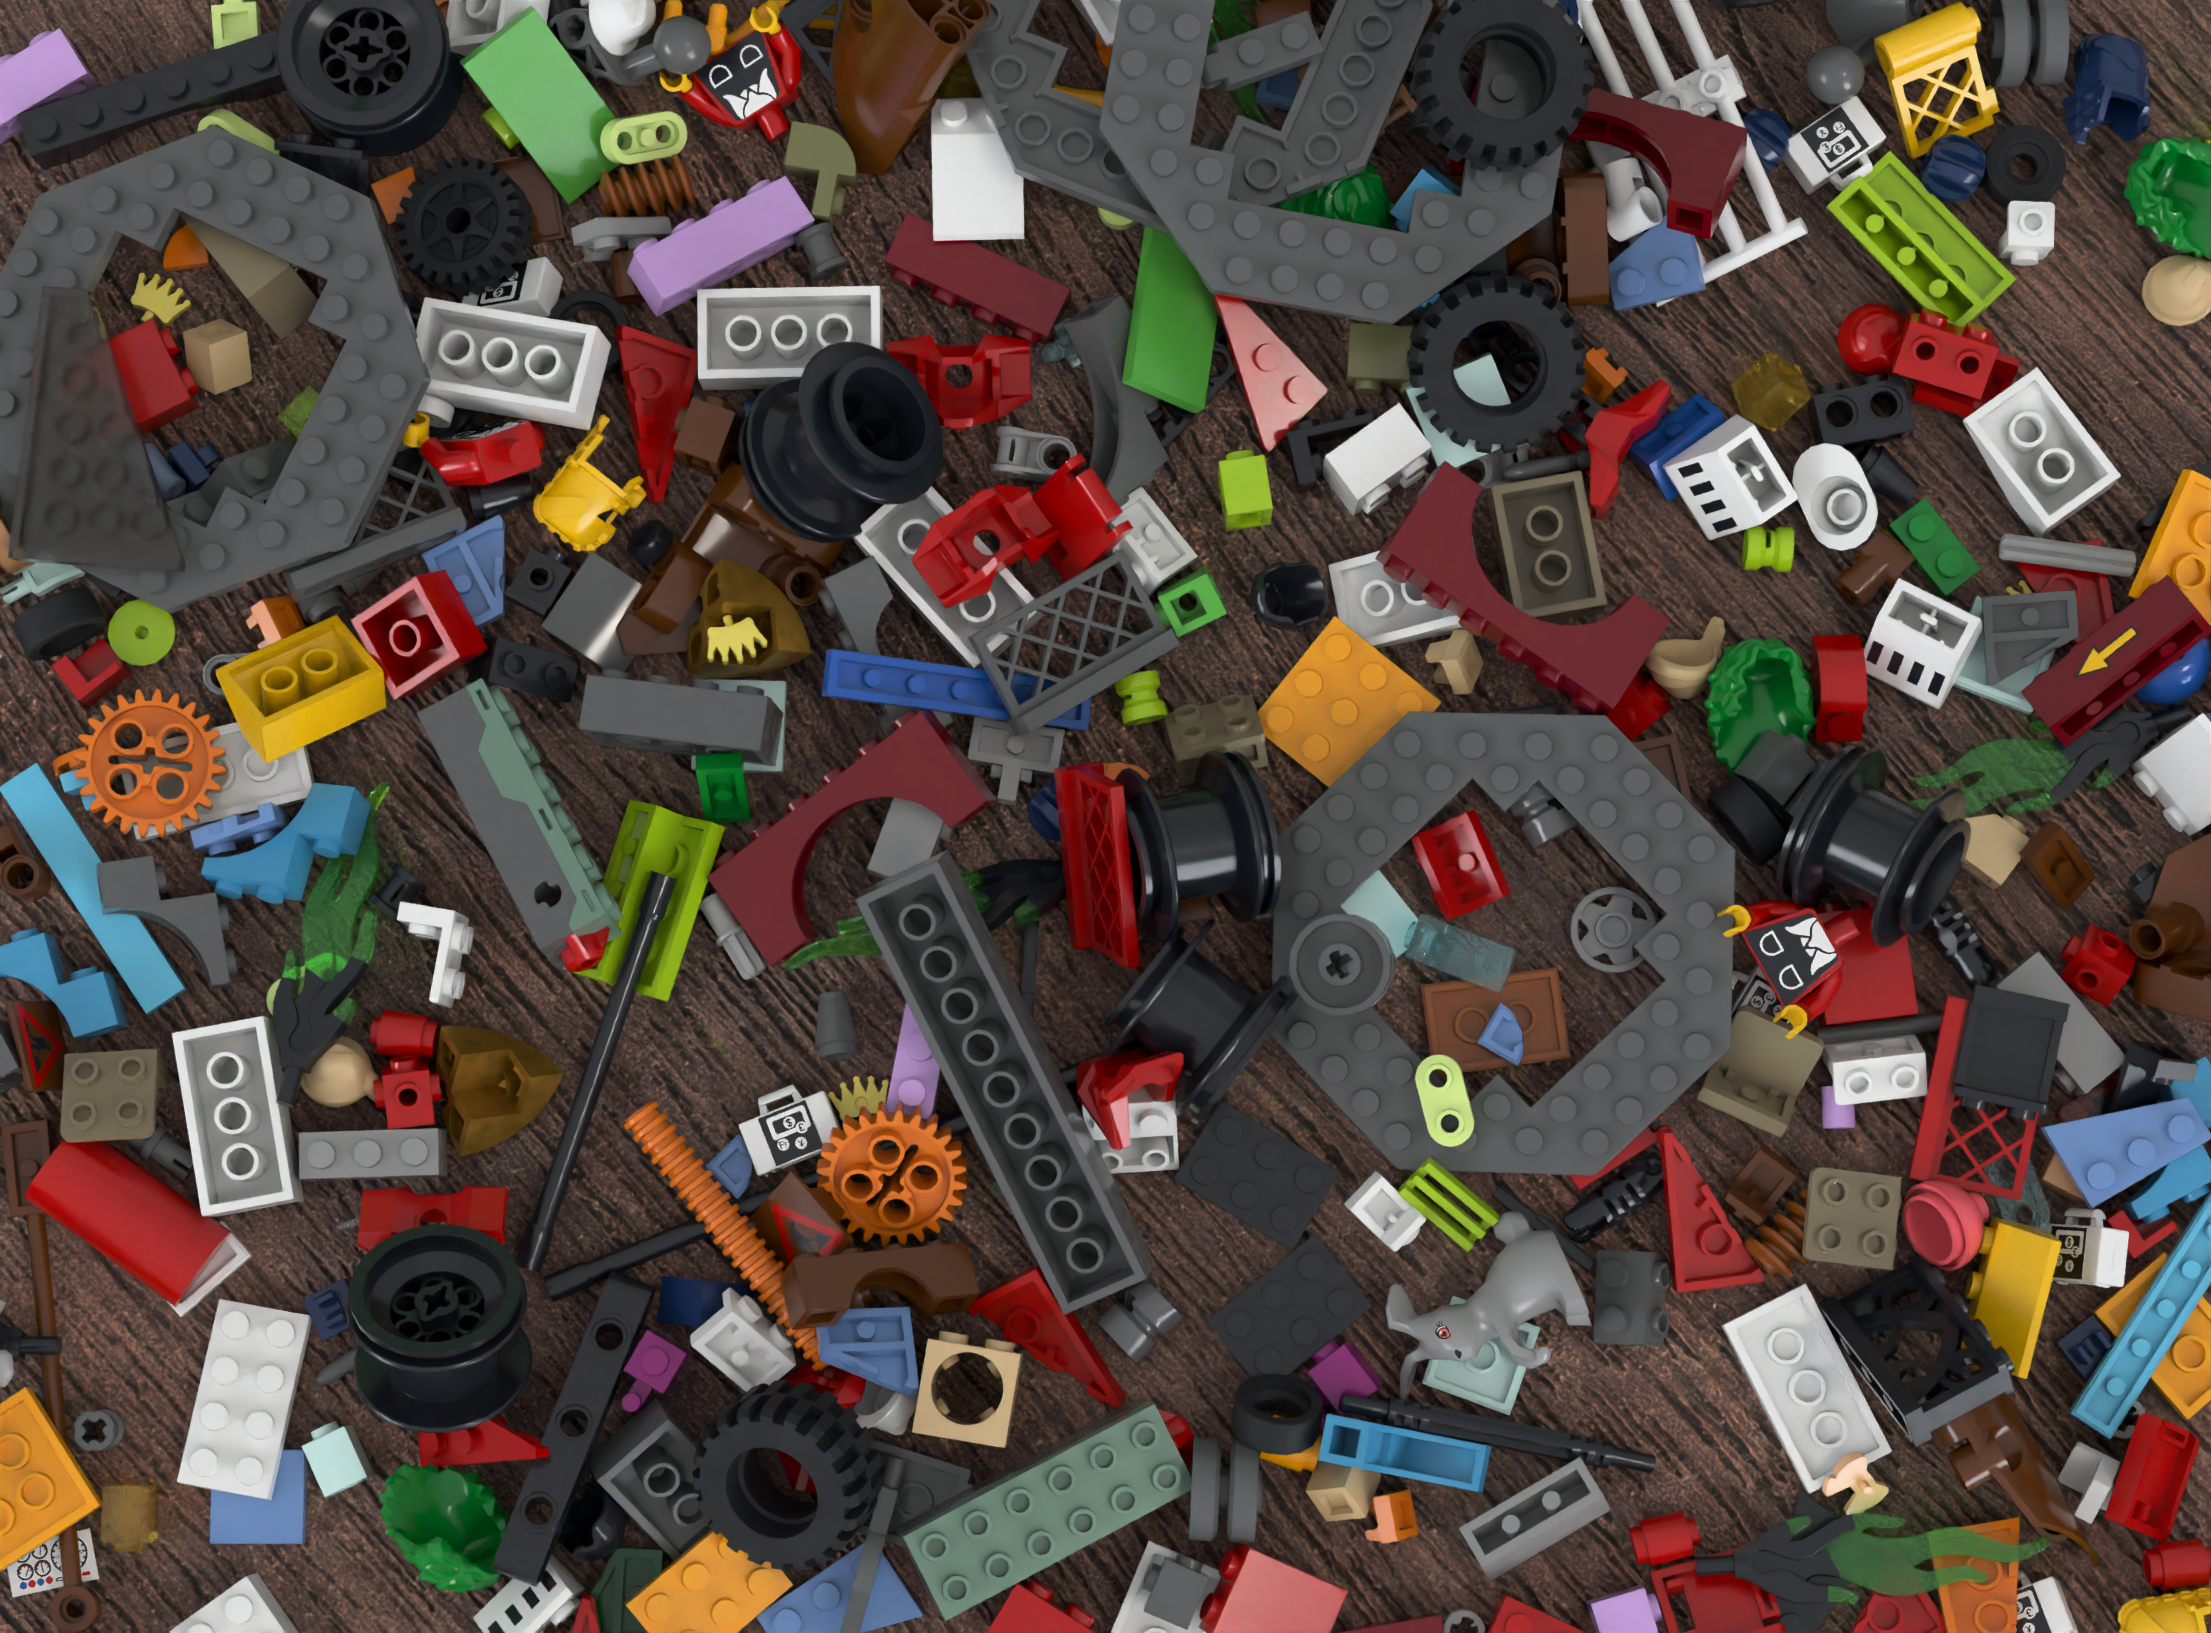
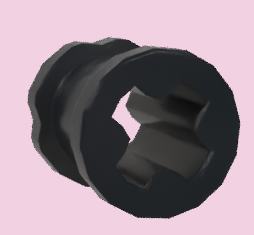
[367,863,428,924]

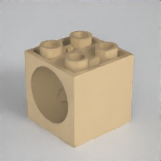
[912,1331,1023,1448]

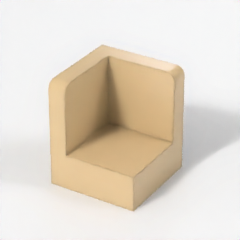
[183,318,252,395]
[1305,1461,1381,1522]

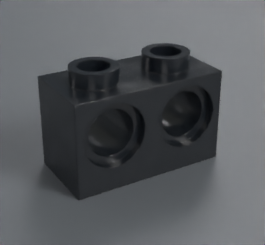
[1806,374,1914,451]

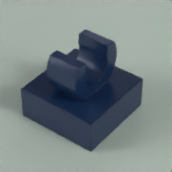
[167,441,221,494]
[302,1278,350,1341]
[2054,1314,2114,1380]

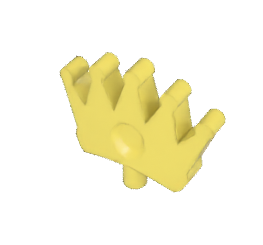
[131,273,192,326]
[707,615,767,665]
[828,1076,889,1121]

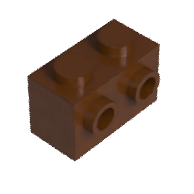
[673,395,741,478]

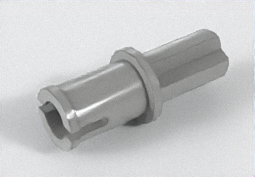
[699,892,766,980]

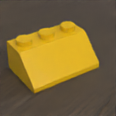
[215,614,387,764]
[1961,1216,2062,1379]

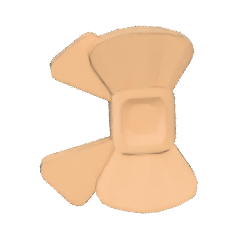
[1822,1451,1889,1515]

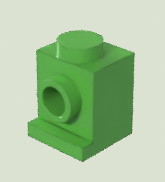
[1153,565,1227,637]

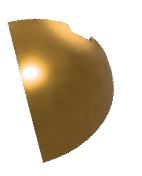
[687,559,811,679]
[436,1026,563,1156]

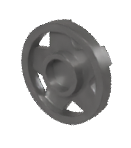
[1570,887,1656,973]

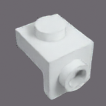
[1998,201,2055,266]
[1344,1171,1426,1252]
[2058,1442,2120,1524]

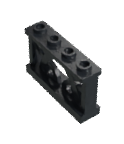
[1818,1253,2015,1447]

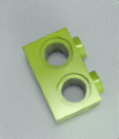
[1217,450,1273,532]

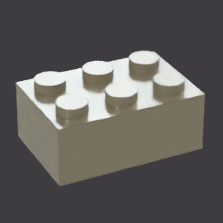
[1487,471,1607,623]

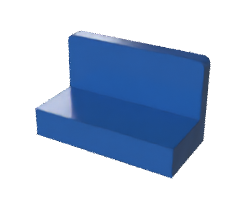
[1629,393,1726,501]

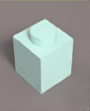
[302,1421,375,1497]

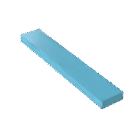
[0,763,188,1015]
[2068,1190,2211,1439]

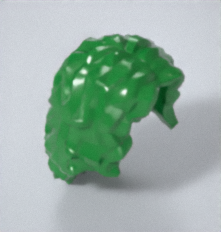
[2124,136,2211,260]
[1281,162,1395,230]
[1704,638,1817,779]
[379,1463,510,1593]

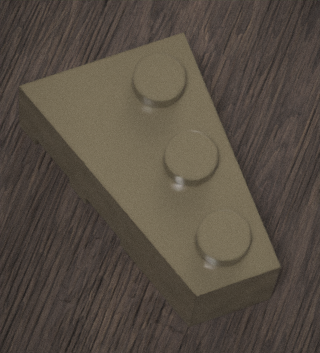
[180,212,318,340]

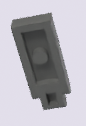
[1201,11,1324,91]

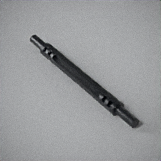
[1338,1393,1656,1473]

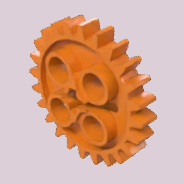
[74,689,227,839]
[817,1101,968,1247]

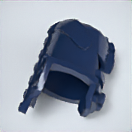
[2061,33,2151,146]

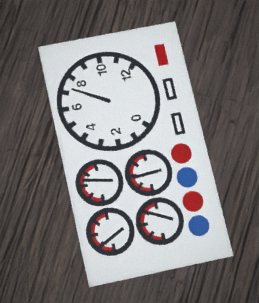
[7,1528,99,1597]

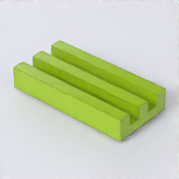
[1398,1156,1499,1252]

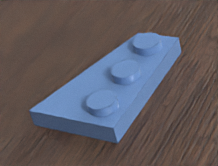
[2041,1097,2211,1208]
[756,1543,925,1633]

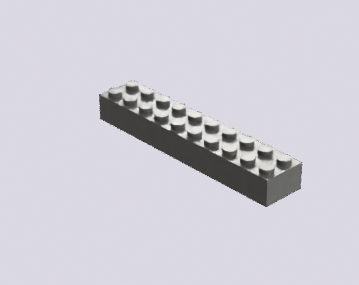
[855,850,1155,1315]

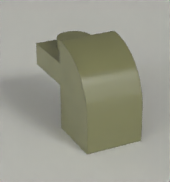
[784,121,859,227]

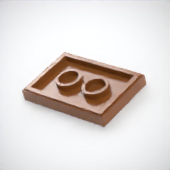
[1420,967,1571,1076]

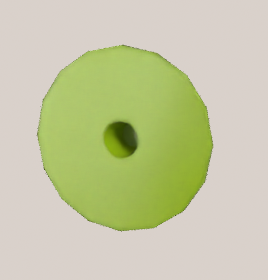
[108,599,176,666]

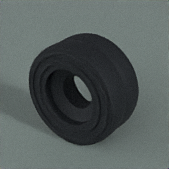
[1981,125,2066,209]

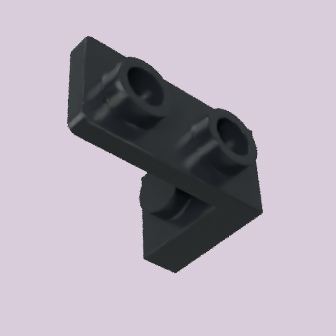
[1285,409,1377,493]
[467,637,579,703]
[2108,1040,2199,1114]

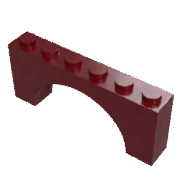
[1450,80,1748,240]
[1375,461,1671,715]
[707,709,997,966]

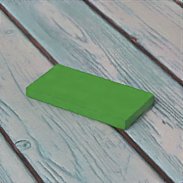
[459,6,623,204]
[1122,226,1218,414]

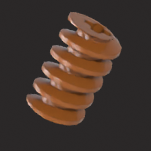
[598,154,696,217]
[1744,1188,1808,1287]

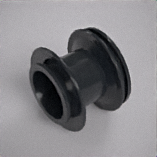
[277,0,464,157]
[738,341,943,543]
[1776,744,1971,948]
[1115,750,1281,942]
[1103,919,1300,1125]
[346,1224,532,1433]

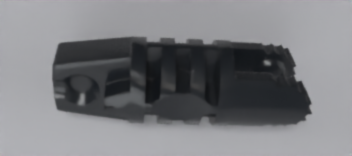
[1924,894,1998,990]
[1563,1152,1664,1245]

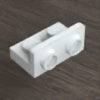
[1107,487,1198,597]
[1823,1034,1928,1105]
[690,1287,796,1392]

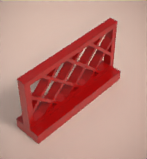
[1054,761,1140,969]
[1908,995,2039,1201]

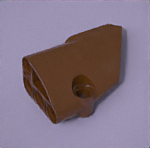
[832,0,991,176]
[1386,167,1609,307]
[616,462,849,656]
[2128,833,2211,1023]
[1930,1367,2100,1568]

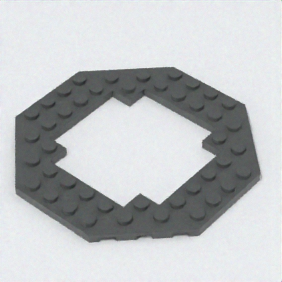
[964,0,1433,235]
[1098,0,1581,326]
[0,126,431,614]
[1271,712,1735,1176]

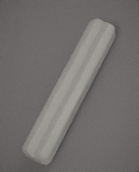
[1999,533,2136,577]

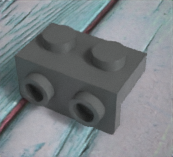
[1593,1250,1671,1346]

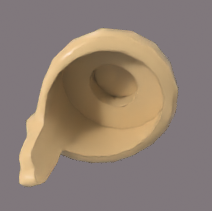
[2142,254,2211,326]
[1644,616,1725,700]
[301,1036,380,1108]

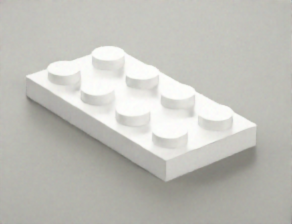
[118,722,315,842]
[1721,1284,1892,1494]
[177,1299,312,1501]

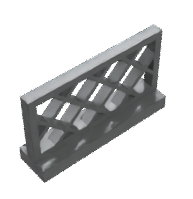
[251,441,467,602]
[968,549,1180,736]

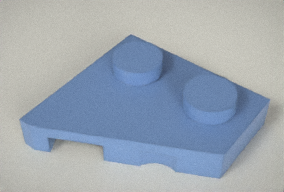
[1608,214,1706,312]
[422,514,505,630]
[190,802,290,858]
[816,1307,919,1397]

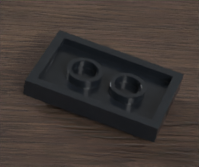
[1173,1100,1340,1251]
[1207,1234,1373,1377]

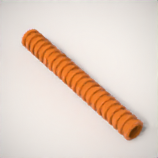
[623,1101,829,1371]

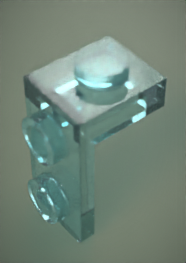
[1404,913,1516,992]

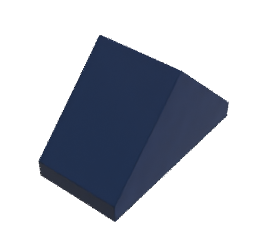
[658,1276,755,1327]

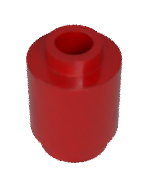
[370,1009,441,1061]
[1628,1510,1701,1566]
[2142,1538,2211,1590]

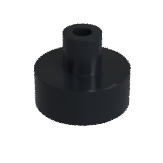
[627,519,673,566]

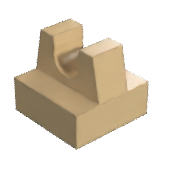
[1425,629,1484,695]

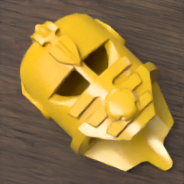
[533,414,647,553]
[2117,1586,2211,1633]

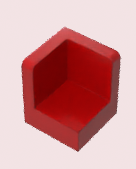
[51,639,132,707]
[2103,1206,2179,1259]

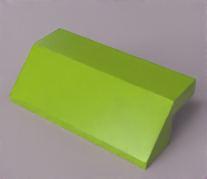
[1826,151,2016,328]
[572,799,725,1002]

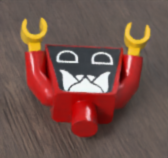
[659,0,801,143]
[402,412,546,486]
[1717,900,1860,1039]

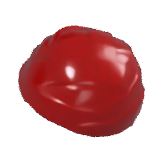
[1838,303,1906,377]

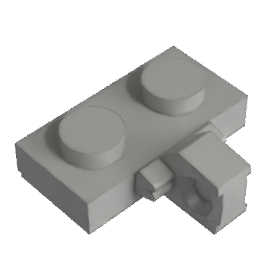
[571,217,672,262]
[967,717,1065,806]

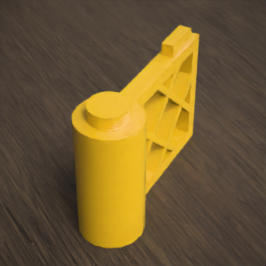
[1874,1,2000,159]

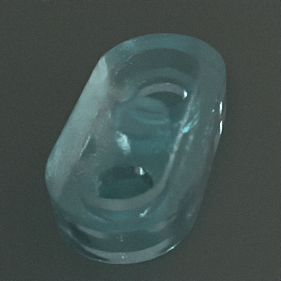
[1984,1149,2050,1230]

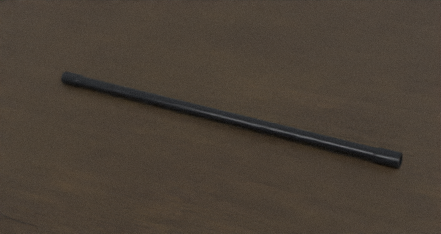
[544,1039,1155,1302]

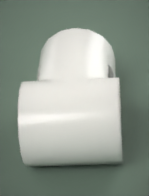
[1600,158,1663,242]

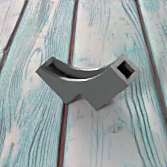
[1064,295,1169,507]

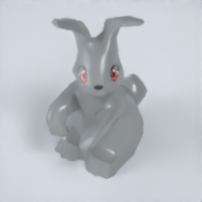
[1386,1211,1592,1400]

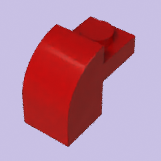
[1810,634,1867,742]

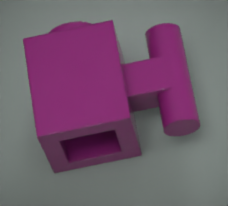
[622,1330,692,1412]
[1298,1338,1384,1433]

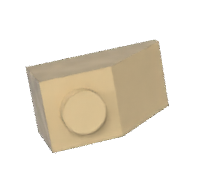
[1962,814,2030,890]

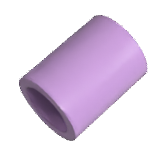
[1821,1086,1855,1129]

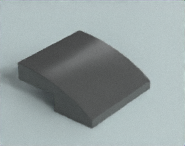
[541,551,643,672]

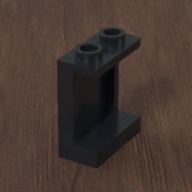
[1951,984,2070,1121]

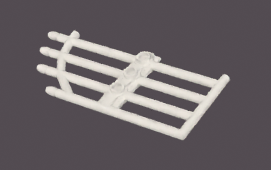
[1576,0,1808,307]

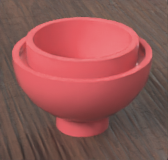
[1902,1180,1989,1271]

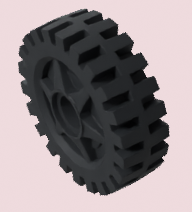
[395,157,534,296]

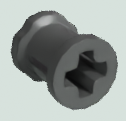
[794,222,849,281]
[74,1409,126,1451]

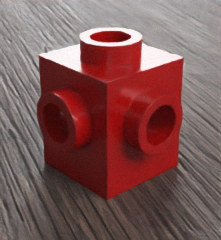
[2059,923,2138,1007]
[373,1055,441,1130]

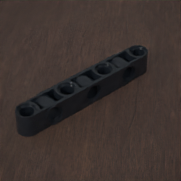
[492,1271,656,1587]

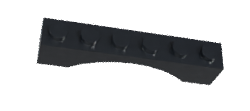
[17,30,287,170]

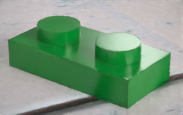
[1886,498,1981,599]
[696,752,751,823]

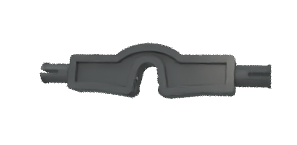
[840,1457,907,1633]

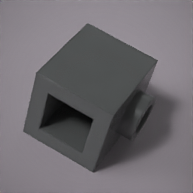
[1142,1552,1209,1630]

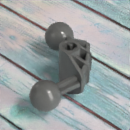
[547,0,711,86]
[1806,0,1925,104]

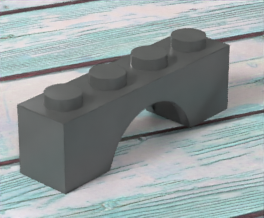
[817,556,953,737]

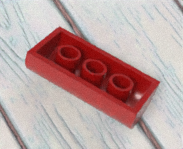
[24,1140,232,1307]

